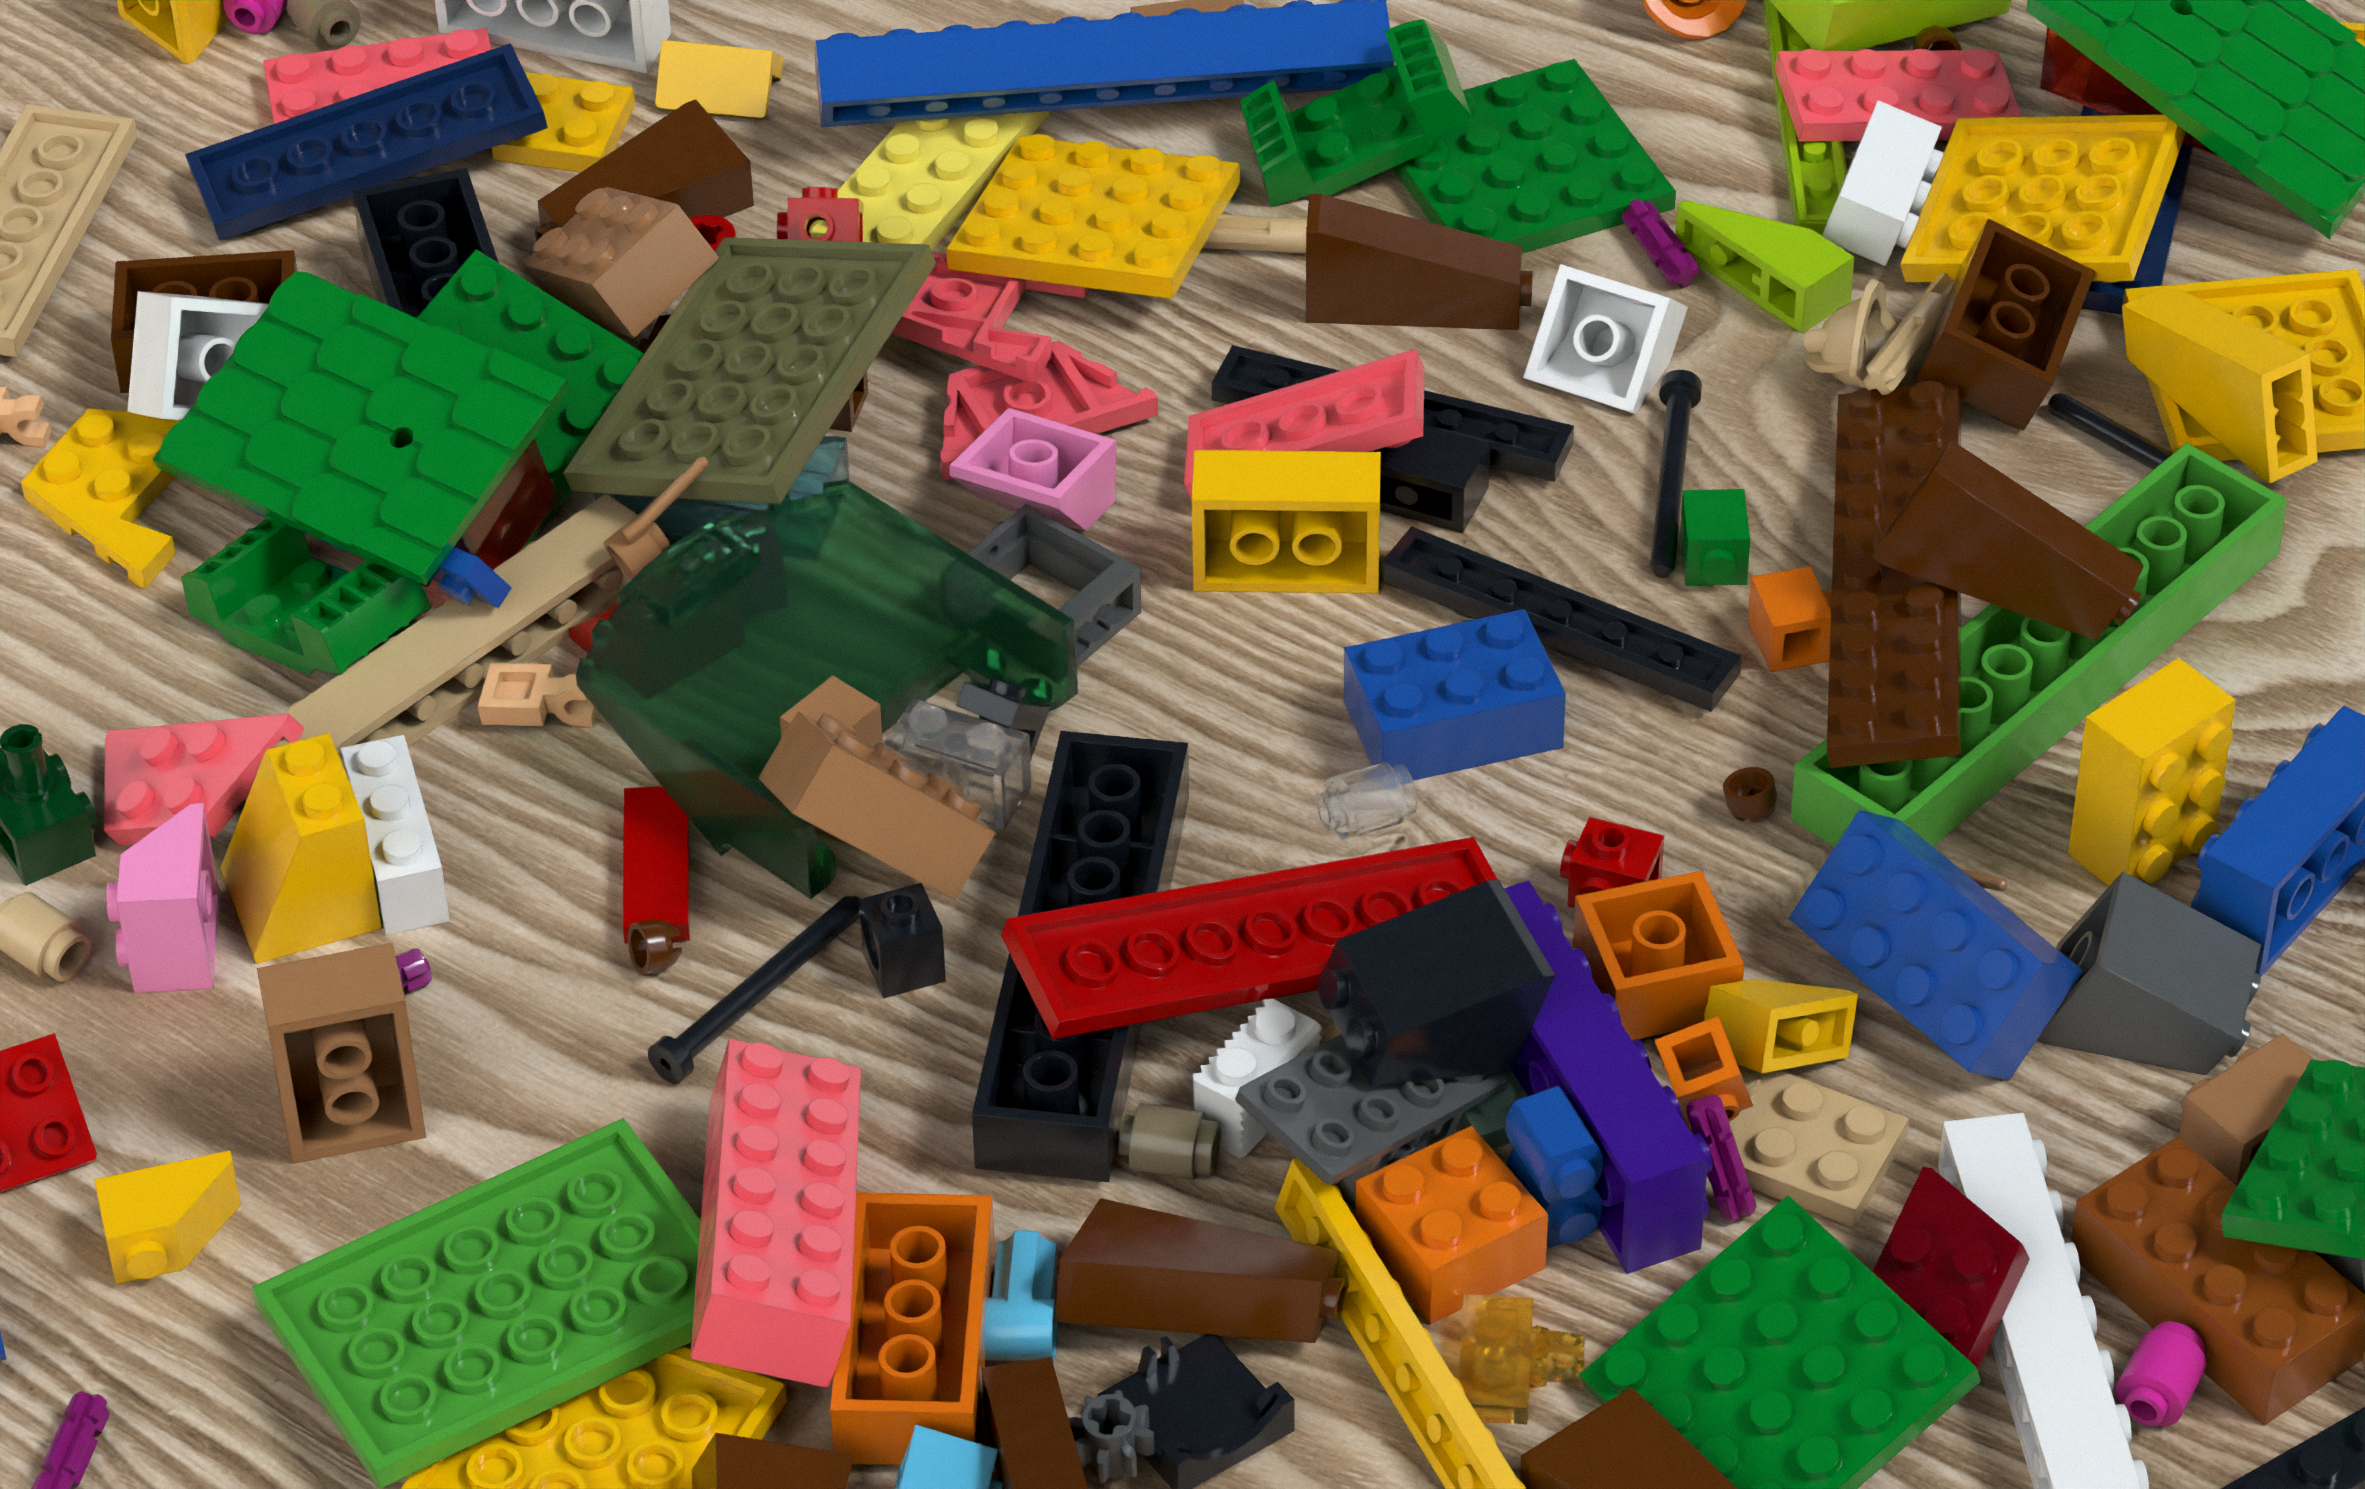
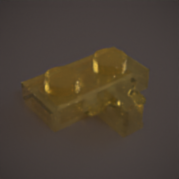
[1459,1294,1585,1425]

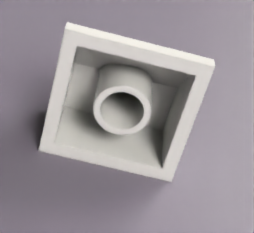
[1523,264,1688,414]
[127,291,269,420]

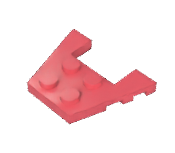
[891,253,1090,383]

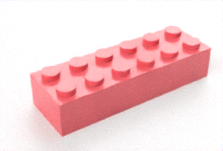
[690,1038,861,1388]

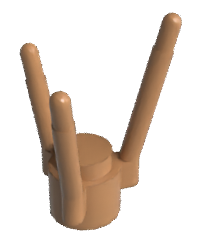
[604,457,766,583]

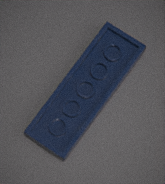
[185,43,548,241]

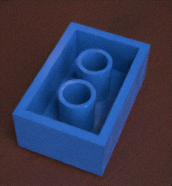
[1344,609,1566,787]

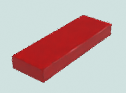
[623,785,690,944]

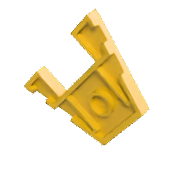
[21,408,180,589]

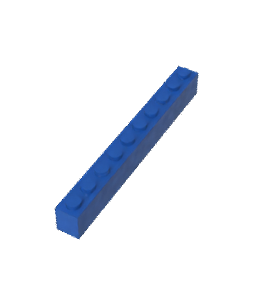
[815,0,1395,128]

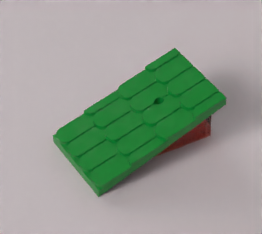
[2026,0,2365,240]
[153,270,570,585]

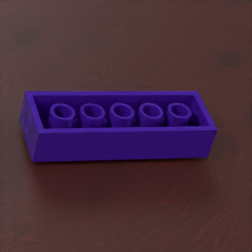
[1504,881,1712,1274]

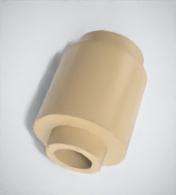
[0,892,91,982]

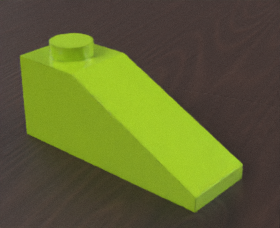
[1676,200,1855,334]

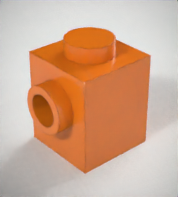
[1748,566,1832,672]
[1655,1016,1753,1130]

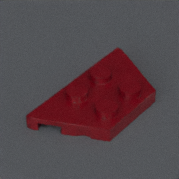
[1872,1167,2030,1370]

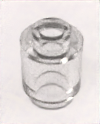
[1317,762,1417,840]

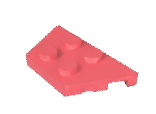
[940,341,1158,481]
[104,713,304,846]

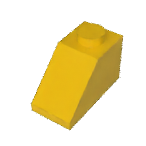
[1704,979,1858,1074]
[94,1150,241,1284]

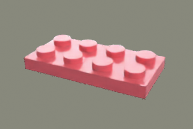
[263,28,492,124]
[1775,49,2023,141]
[1184,349,1425,501]

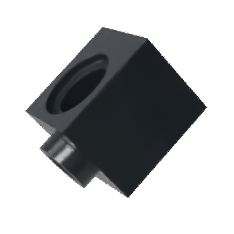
[859,883,946,999]

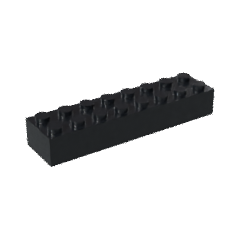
[972,731,1189,1183]

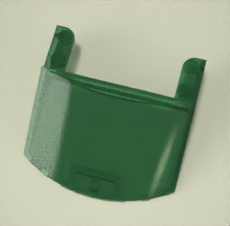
[576,479,1078,899]

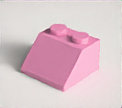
[950,408,1117,531]
[106,803,220,993]

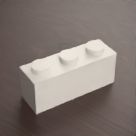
[1822,101,1944,266]
[341,735,450,935]

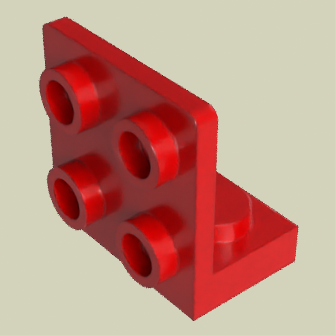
[0,1033,97,1193]

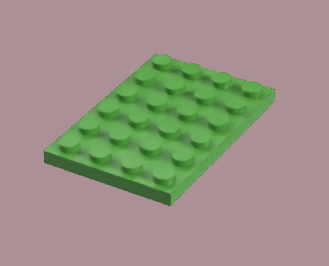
[252,1118,701,1489]

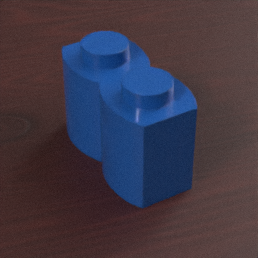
[1505,1086,1603,1248]

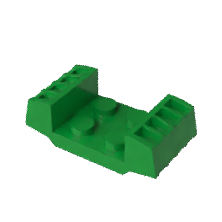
[1240,19,1472,207]
[181,516,432,676]

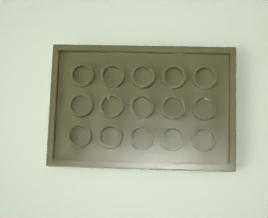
[563,237,936,504]

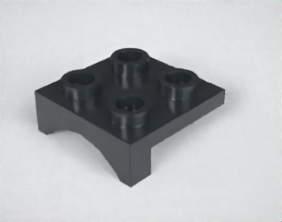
[1097,1334,1295,1489]

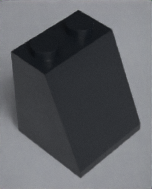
[1317,880,1556,1086]

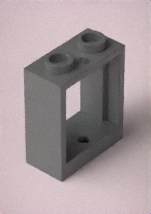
[945,504,1141,680]

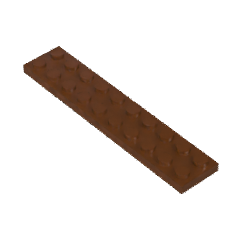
[1827,381,1961,768]

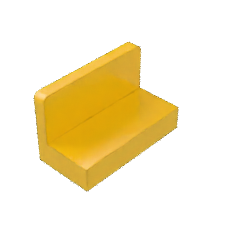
[655,40,784,119]

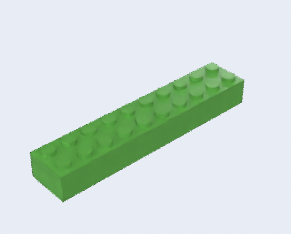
[1790,443,2288,847]

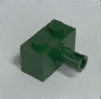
[0,724,98,886]

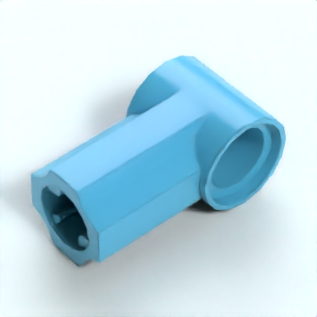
[984,1230,1058,1362]

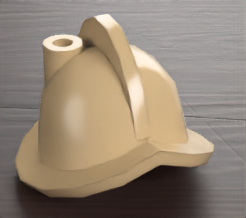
[1803,278,1915,388]

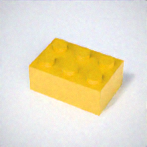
[1192,450,1381,594]
[2068,657,2236,886]

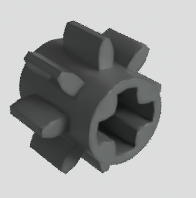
[1068,1390,1155,1483]

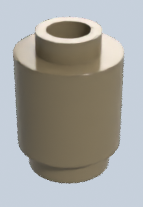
[286,0,361,51]
[1118,1103,1221,1180]

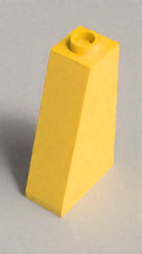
[2122,284,2318,484]

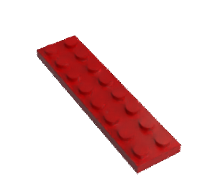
[1001,837,1498,1039]

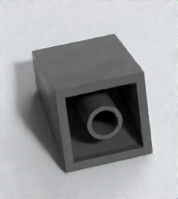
[2037,871,2261,1075]

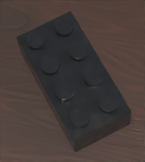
[352,168,499,318]

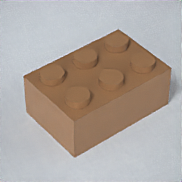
[522,187,719,338]
[758,711,995,900]
[257,942,426,1164]

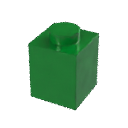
[1680,489,1750,586]

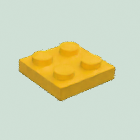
[491,72,635,172]

